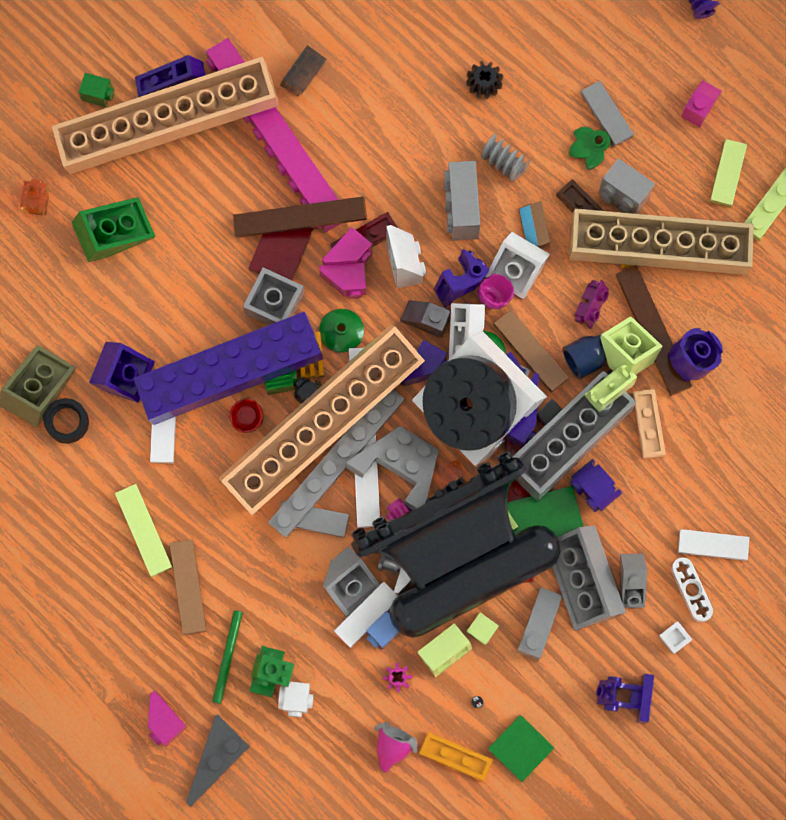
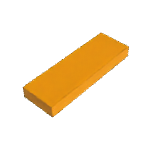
[419,732,493,782]

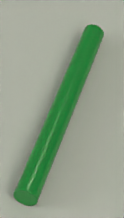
[212,610,243,704]

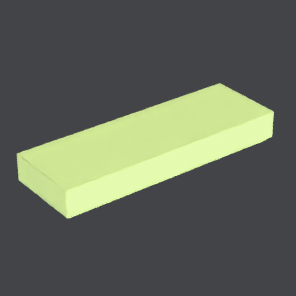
[710,139,747,207]

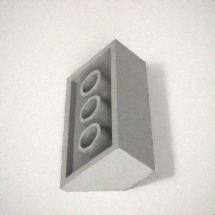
[552,525,626,631]

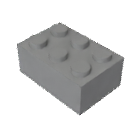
[444,161,480,241]

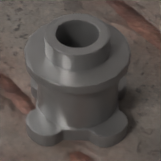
[378,555,401,575]

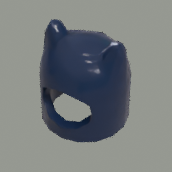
[562,334,606,380]

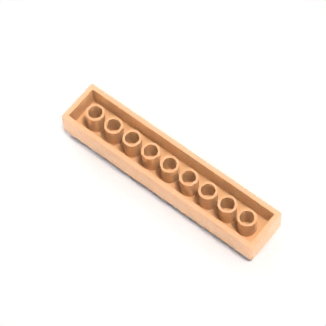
[52,56,280,174]
[219,325,425,515]

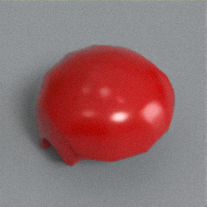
[229,398,264,433]

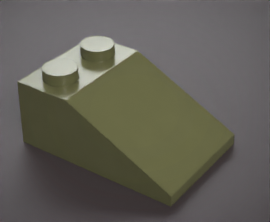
[0,345,76,427]

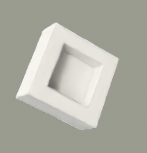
[659,621,692,654]

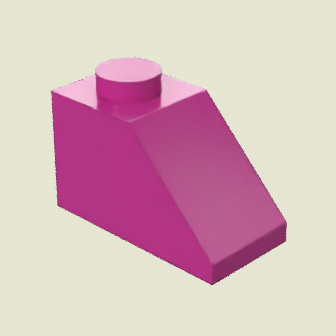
[681,81,722,127]
[322,227,373,265]
[319,263,366,299]
[148,691,187,746]

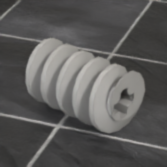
[481,134,530,181]

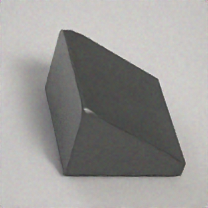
[536,399,562,426]

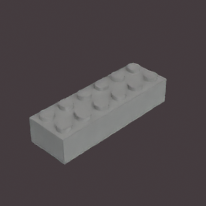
[513,371,636,502]

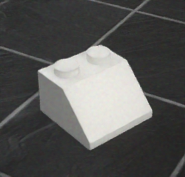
[486,232,550,299]

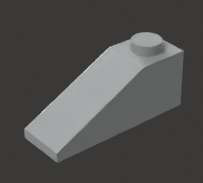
[516,588,562,661]

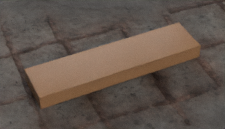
[494,310,569,393]
[170,540,207,635]

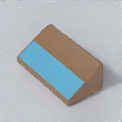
[519,201,550,249]

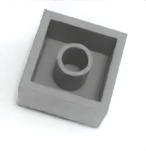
[598,158,655,214]
[243,268,305,325]

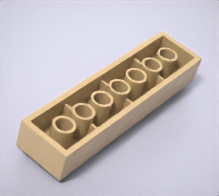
[569,209,754,275]

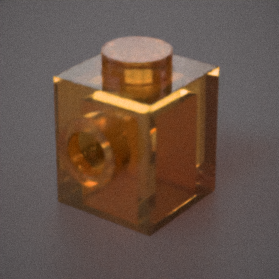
[20,179,50,216]

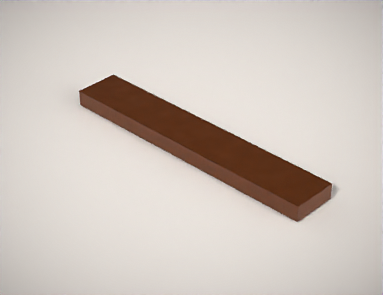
[233,196,367,238]
[616,266,692,396]

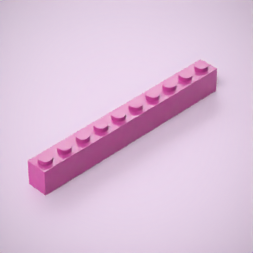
[205,38,339,233]

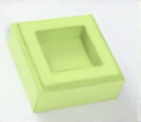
[467,612,499,645]

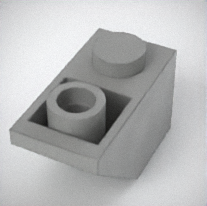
[619,553,647,608]

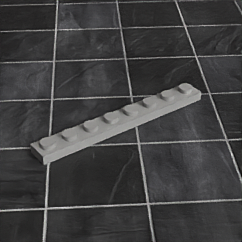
[268,390,405,538]

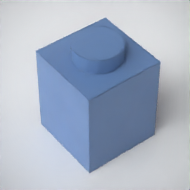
[366,611,399,650]

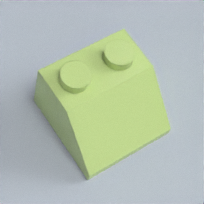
[600,316,663,375]

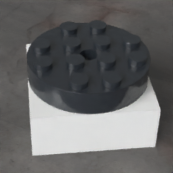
[412,332,547,466]

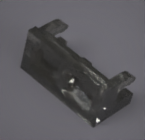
[280,45,327,97]

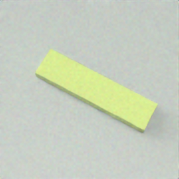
[115,484,173,577]

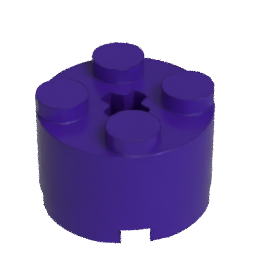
[668,328,723,381]
[570,459,622,512]

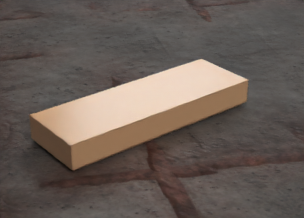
[632,389,666,460]

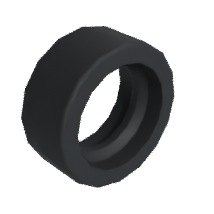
[43,398,89,444]

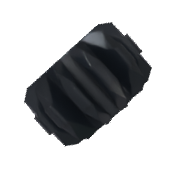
[466,61,503,99]

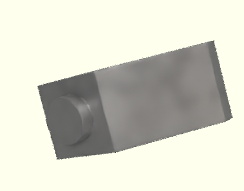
[400,300,451,338]

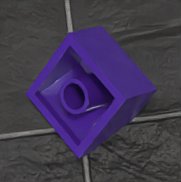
[89,342,155,403]

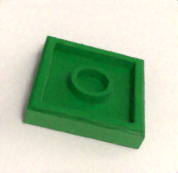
[488,715,554,782]

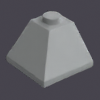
[323,546,380,617]

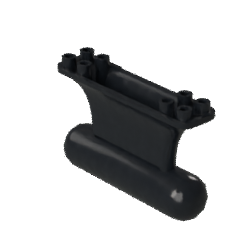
[351,452,561,638]

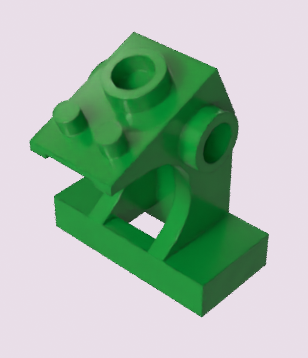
[249,646,295,698]

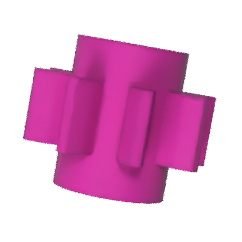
[387,498,412,521]
[383,663,412,693]

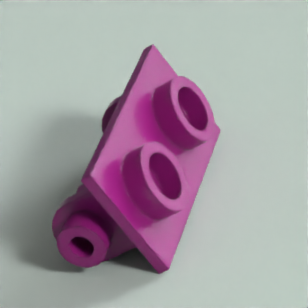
[574,280,609,329]

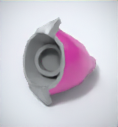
[374,722,417,772]

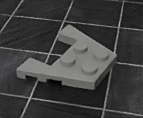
[345,426,439,510]

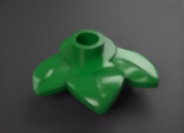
[569,127,611,170]

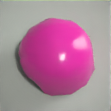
[477,274,514,309]

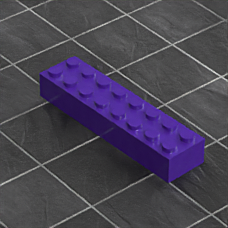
[134,311,324,425]

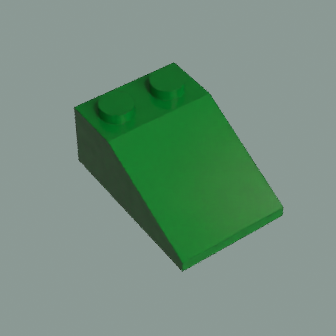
[71,197,155,262]

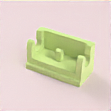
[584,364,637,412]
[418,623,472,677]

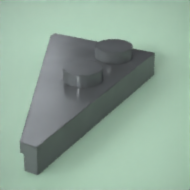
[186,714,250,807]

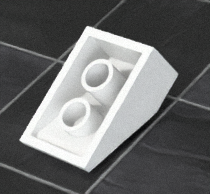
[386,225,426,289]

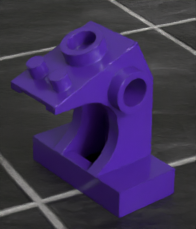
[433,249,490,308]
[596,674,654,724]

